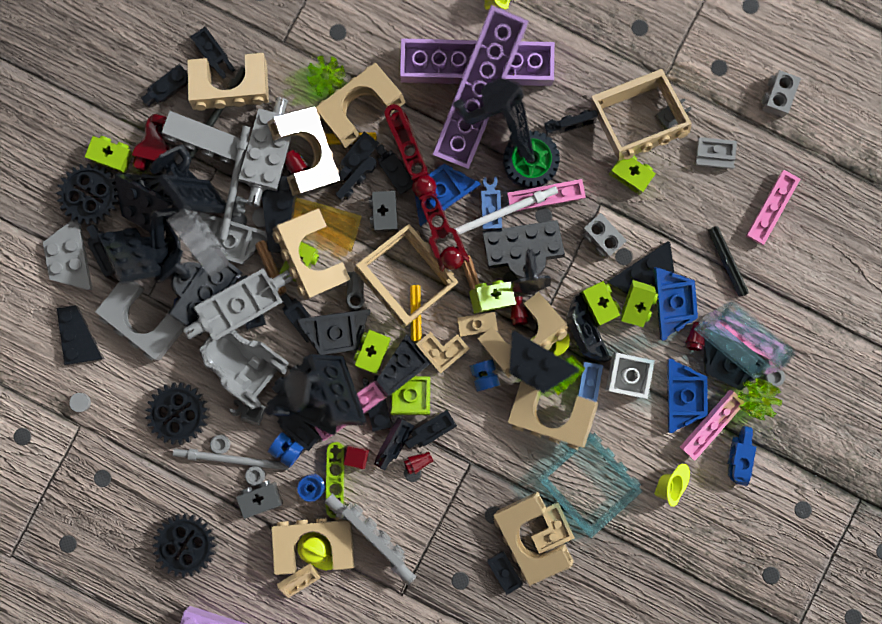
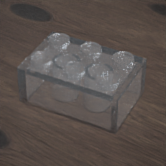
[167,210,230,277]

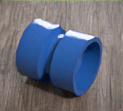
[469,359,500,392]
[267,432,304,468]
[297,474,326,502]

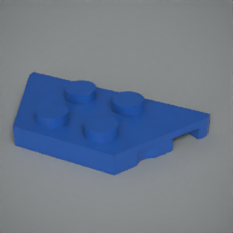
[415,163,481,227]
[654,267,698,341]
[667,359,708,433]

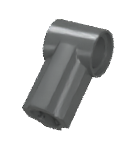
[346,272,364,311]

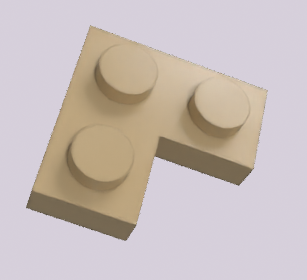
[416,332,470,374]
[531,502,574,554]

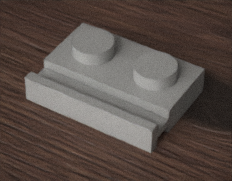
[695,137,737,169]

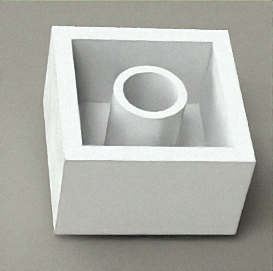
[605,353,655,399]

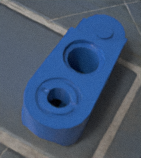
[727,426,757,486]

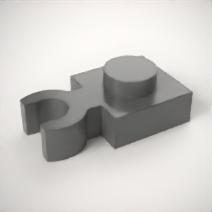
[655,98,691,130]
[232,196,248,217]
[229,400,266,426]

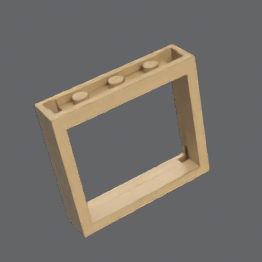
[591,69,692,161]
[354,224,458,329]

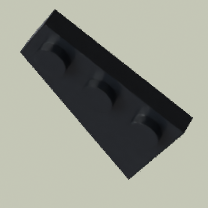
[375,334,431,398]

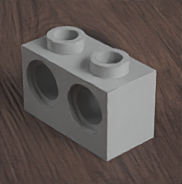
[761,70,801,118]
[581,213,627,258]

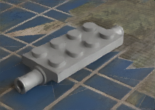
[239,97,292,207]
[183,269,293,341]
[324,493,416,585]

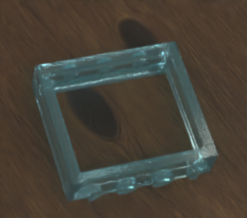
[694,300,795,379]
[537,432,643,538]

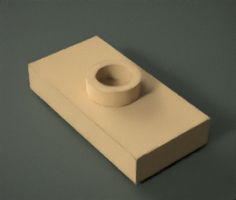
[457,312,498,337]
[277,564,321,598]

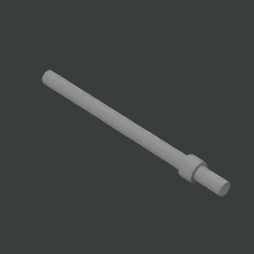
[219,126,250,240]
[173,449,289,470]

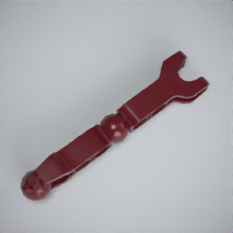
[385,104,469,272]

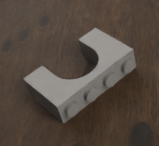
[95,281,186,361]

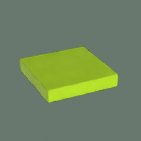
[391,376,430,415]

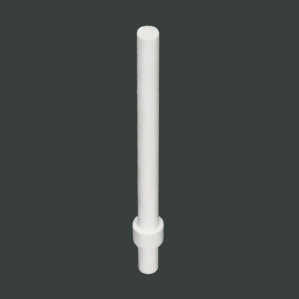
[451,186,558,238]

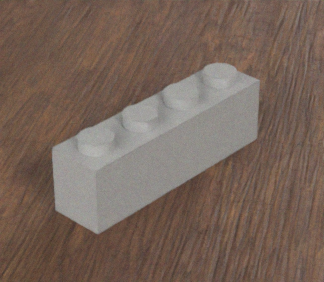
[162,111,240,164]

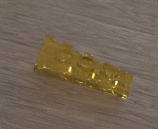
[293,197,362,253]

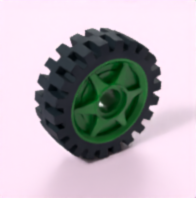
[503,130,560,189]

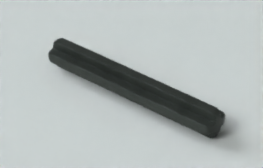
[708,226,749,297]

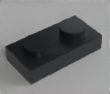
[487,550,523,595]

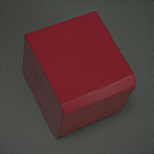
[344,445,370,469]

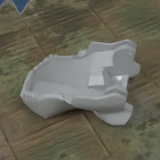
[199,330,289,409]

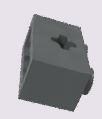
[369,191,398,233]
[236,480,283,519]

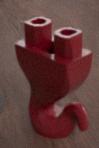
[132,114,170,175]

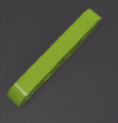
[325,442,345,518]

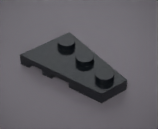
[57,305,105,365]

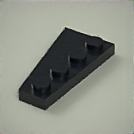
[262,176,296,253]

